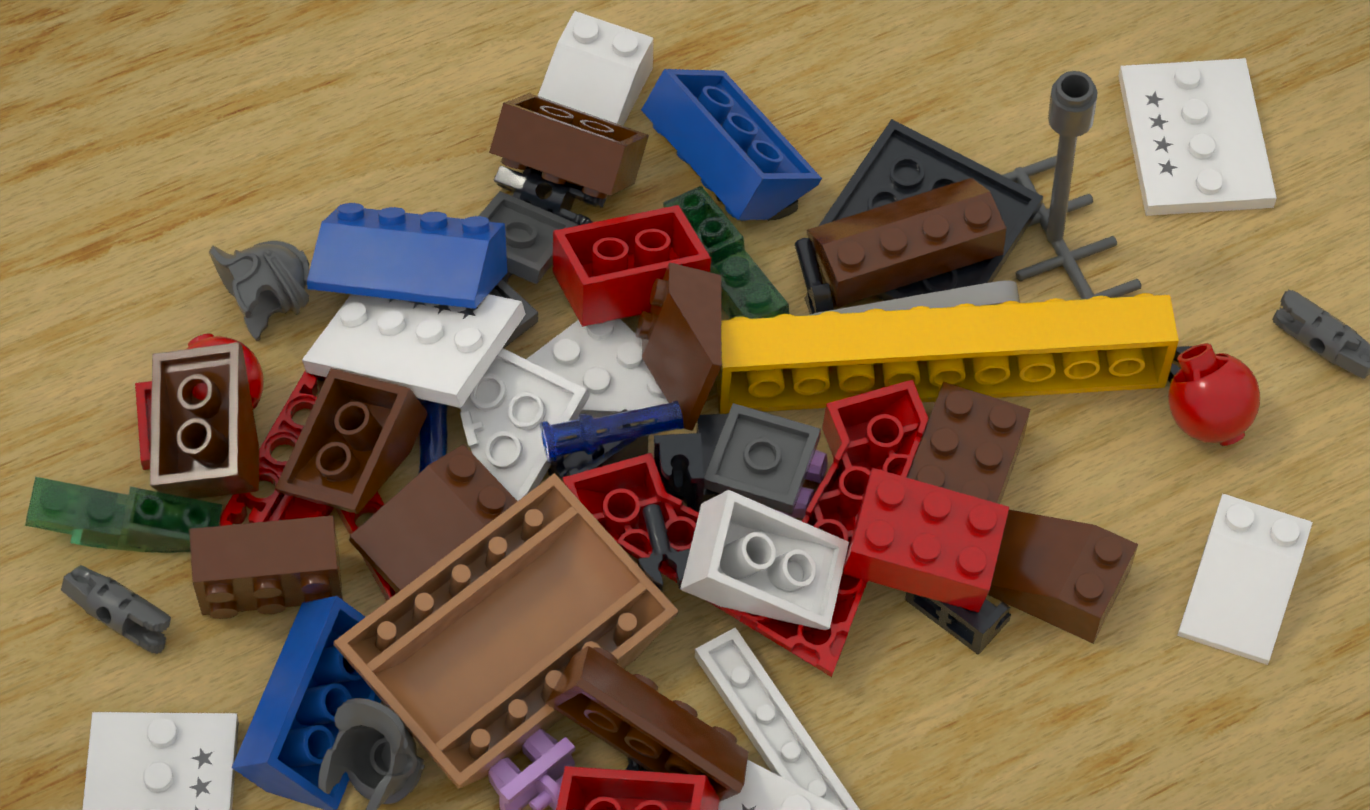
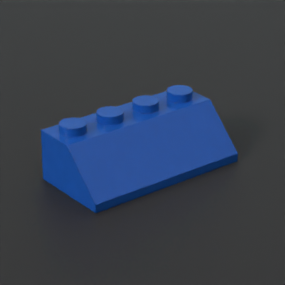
[641,69,822,221]
[307,203,508,309]
[232,596,382,810]

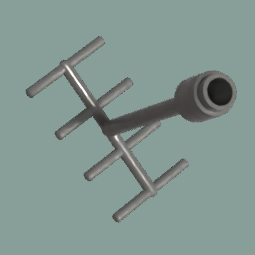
[1003,71,1141,300]

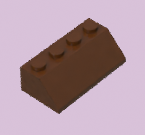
[807,178,1007,307]
[546,646,749,801]

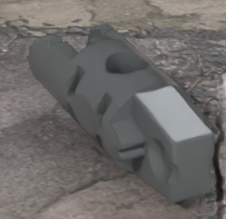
[1272,289,1370,379]
[61,565,171,654]

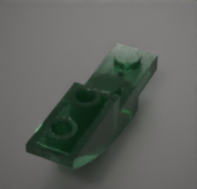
[663,186,790,319]
[25,477,223,553]

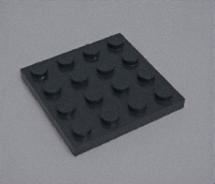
[817,119,1043,301]

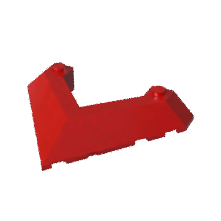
[563,379,928,677]

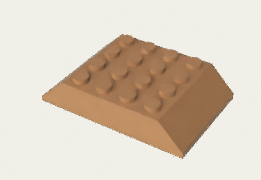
[334,473,679,789]

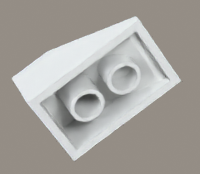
[538,11,653,126]
[680,490,849,630]
[1177,493,1313,665]

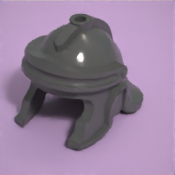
[209,241,310,341]
[318,698,425,810]

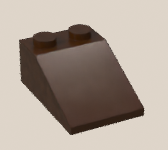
[636,262,722,431]
[150,342,259,502]
[275,368,428,514]
[349,444,517,593]
[988,510,1138,644]

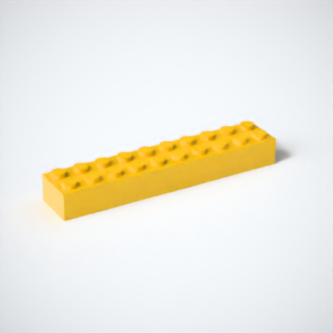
[716,293,1179,414]

